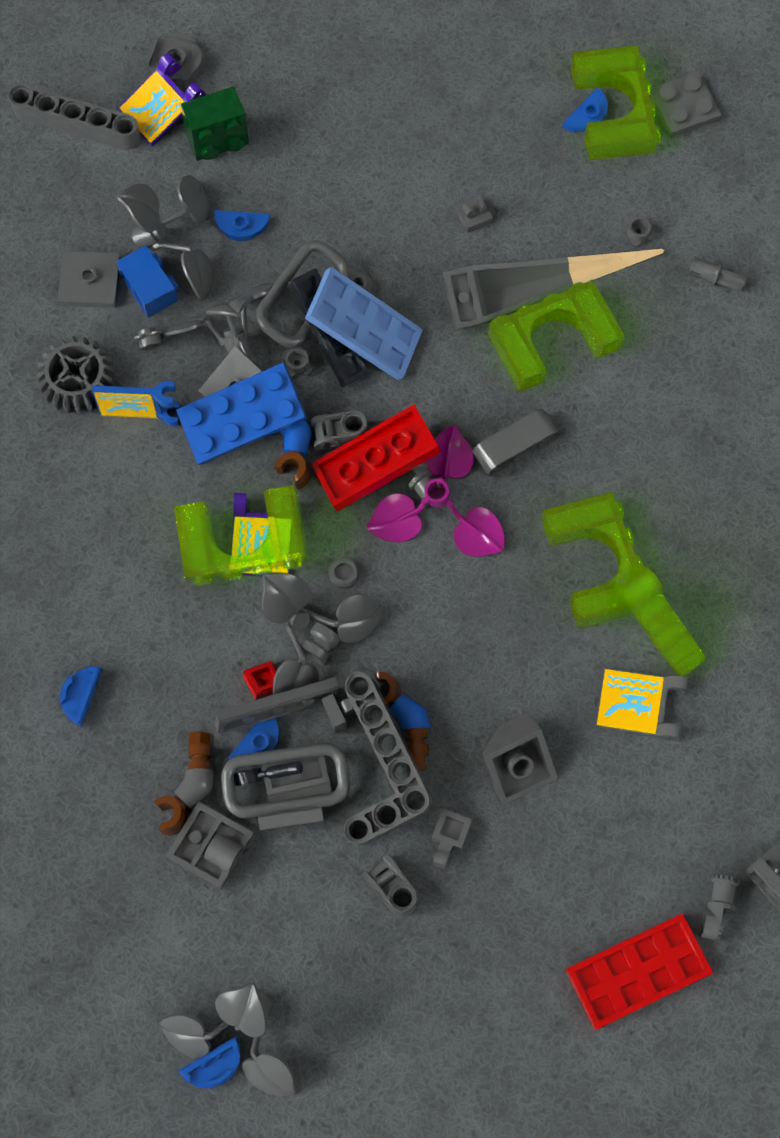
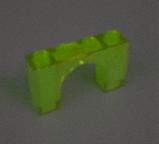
[570,45,661,161]
[487,280,625,393]
[174,485,309,586]
[541,492,653,630]

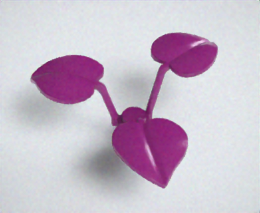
[366,425,505,557]

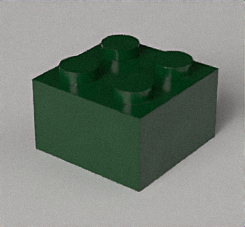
[180,86,249,161]

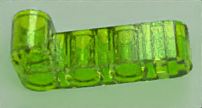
[613,564,706,677]

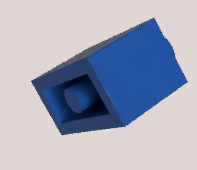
[116,245,179,317]

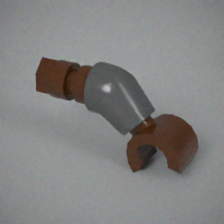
[153,732,215,836]

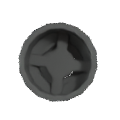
[301,623,340,666]

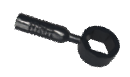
[234,761,303,786]

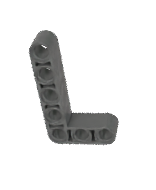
[343,672,433,845]

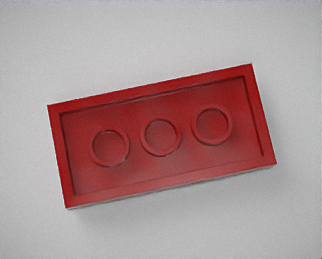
[311,404,442,512]

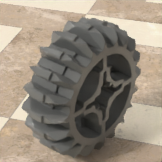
[36,336,116,415]

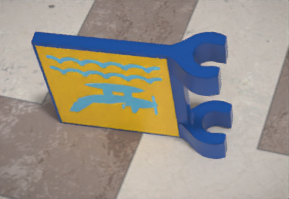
[92,381,180,426]

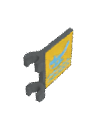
[595,667,688,743]

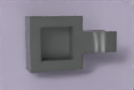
[431,808,472,870]

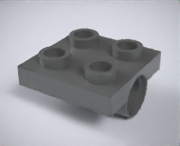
[165,801,254,890]

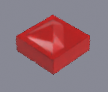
[243,661,277,700]

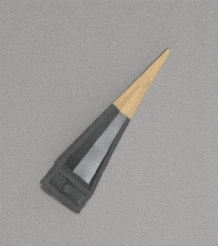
[442,249,665,329]

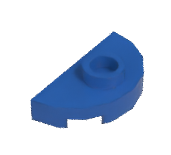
[562,88,608,133]
[214,210,271,241]
[60,666,103,728]
[228,718,279,760]
[178,1036,241,1089]

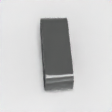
[472,409,560,477]

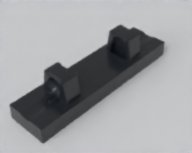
[288,268,369,387]

